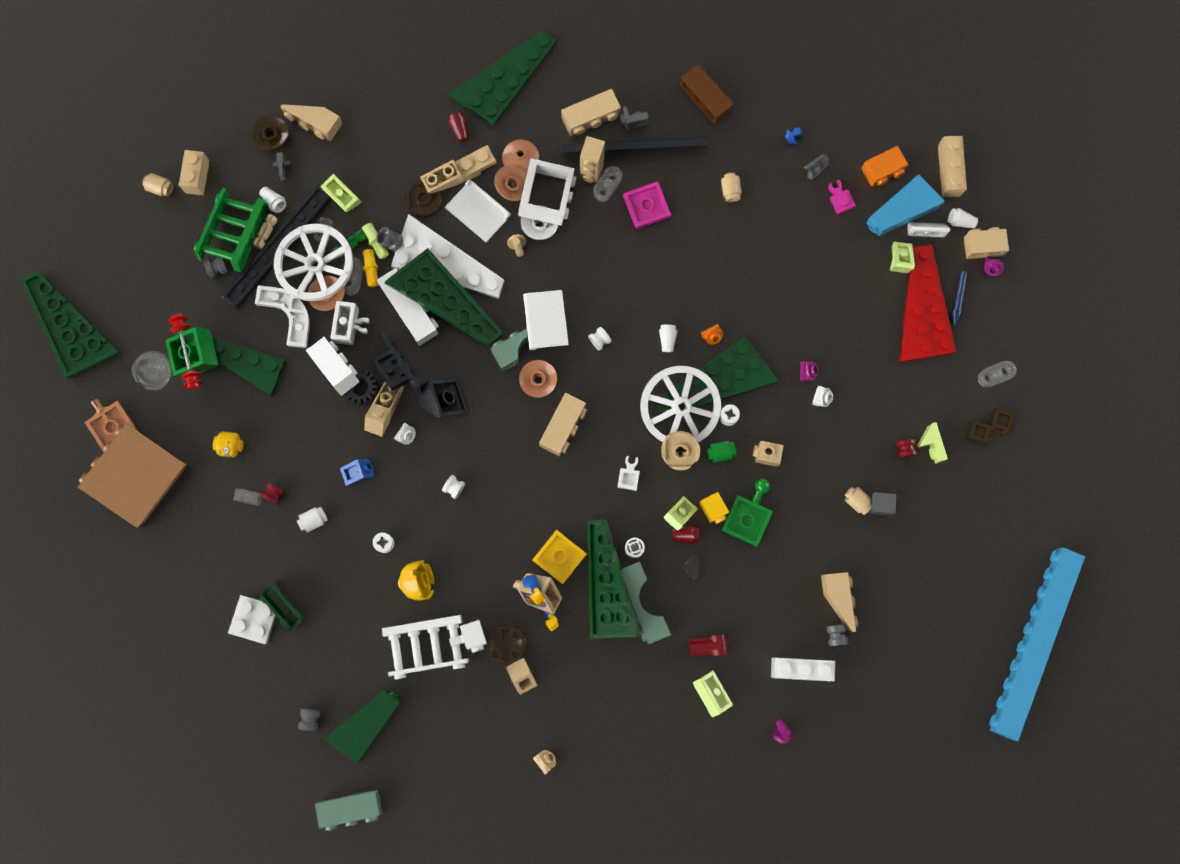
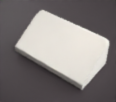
[908,222,950,237]

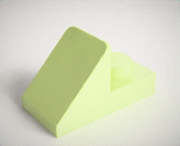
[890,241,915,273]
[915,422,948,464]
[664,496,698,530]

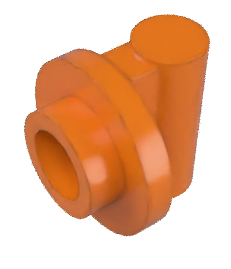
[701,324,723,345]

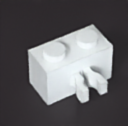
[331,301,369,346]
[449,620,487,653]

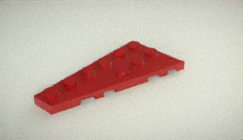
[899,245,956,363]

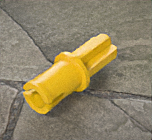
[362,249,379,287]

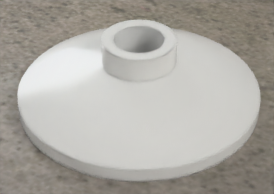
[521,205,558,240]

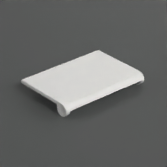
[445,179,511,243]
[523,290,569,350]

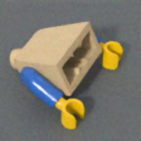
[513,573,562,631]

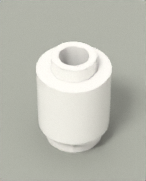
[297,507,328,533]

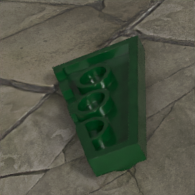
[212,337,285,397]

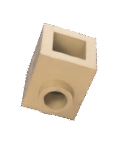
[753,441,784,467]
[506,658,538,695]

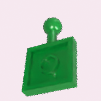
[721,479,773,547]

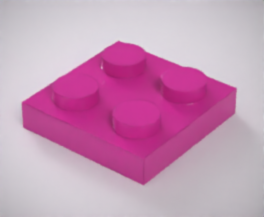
[623,182,671,229]

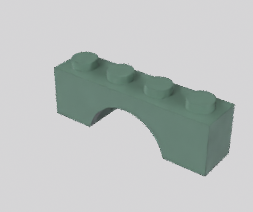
[491,326,568,372]
[622,562,671,644]

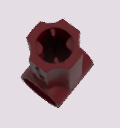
[689,634,729,657]

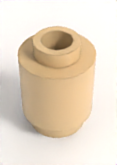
[143,173,173,197]
[721,173,742,202]
[845,487,872,515]

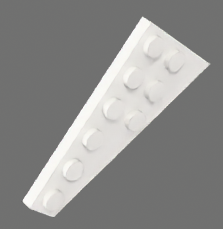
[391,214,504,299]

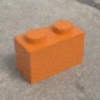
[861,146,908,187]

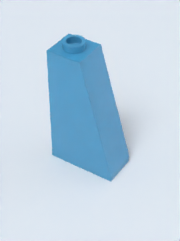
[867,174,944,236]

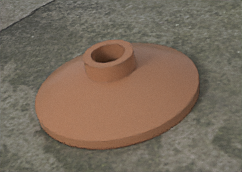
[502,140,539,174]
[494,166,527,201]
[307,276,345,311]
[519,360,557,398]

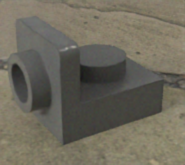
[620,106,649,131]

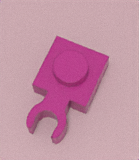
[828,180,856,215]

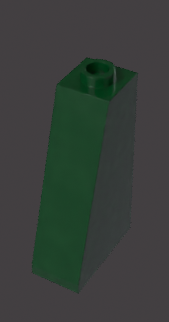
[324,690,402,763]

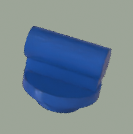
[784,127,803,145]

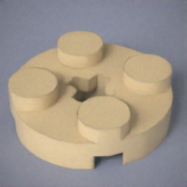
[661,431,700,470]

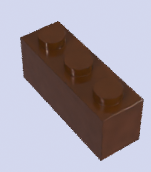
[680,64,734,124]

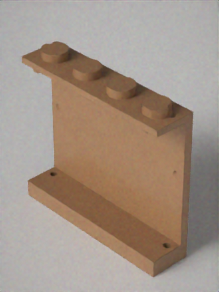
[78,423,187,528]

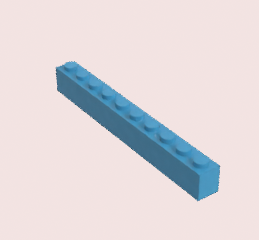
[989,547,1085,741]

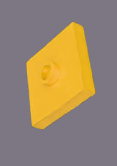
[532,530,587,585]

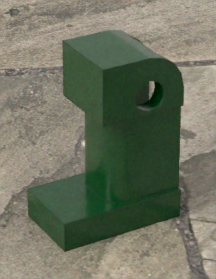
[259,580,306,631]

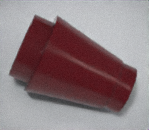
[448,112,469,142]
[672,525,700,544]

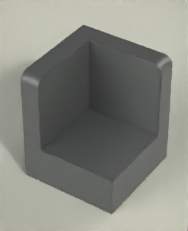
[868,492,896,516]

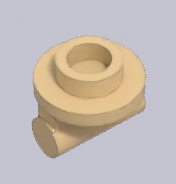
[507,234,526,257]
[533,750,556,774]

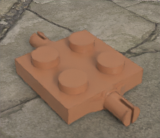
[84,399,139,452]

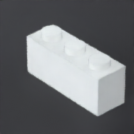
[306,337,359,396]
[771,658,835,681]

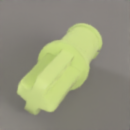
[362,223,389,259]

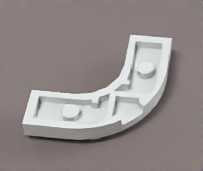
[255,285,310,348]

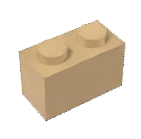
[179,150,210,195]
[964,227,1009,259]

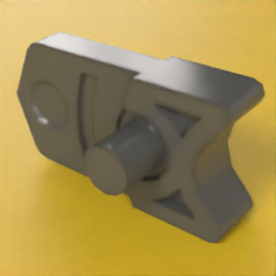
[273,152,290,181]
[804,154,829,180]

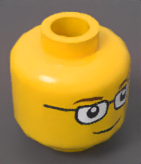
[213,431,244,458]

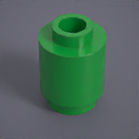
[707,440,736,463]

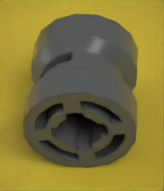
[376,227,403,252]
[204,257,229,278]
[826,624,849,646]
[298,708,321,731]

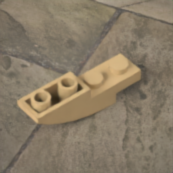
[421,145,497,194]

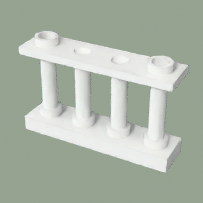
[382,615,469,679]

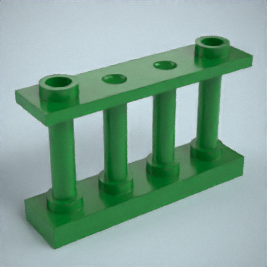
[194,187,268,272]

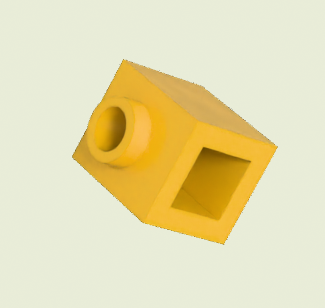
[699,492,729,524]

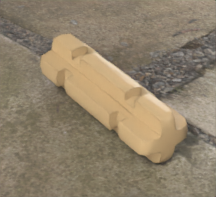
[252,214,277,249]

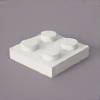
[228,595,276,644]

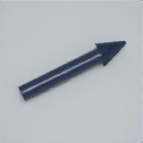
[951,271,968,325]

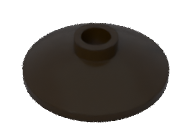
[251,115,288,150]

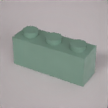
[315,789,382,831]

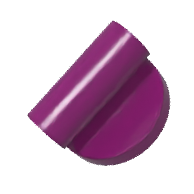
[984,257,1005,276]
[800,361,818,382]
[773,719,793,743]

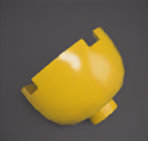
[398,560,434,600]

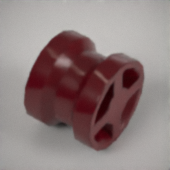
[896,439,918,458]
[260,483,285,505]

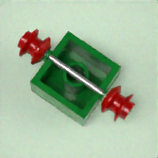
[165,314,219,390]

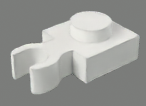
[617,456,640,491]

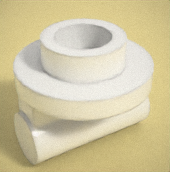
[812,386,833,407]
[394,422,416,445]

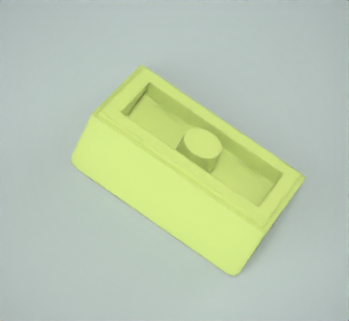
[320,174,362,213]
[693,671,733,717]

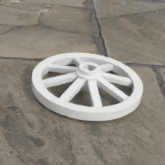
[274,224,353,301]
[640,366,721,442]

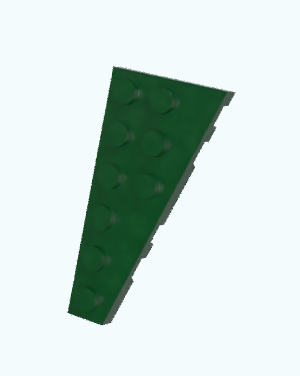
[449,30,557,127]
[384,248,503,346]
[20,271,120,379]
[653,336,779,415]
[587,519,642,639]

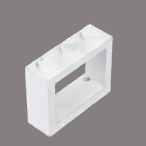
[518,158,576,226]

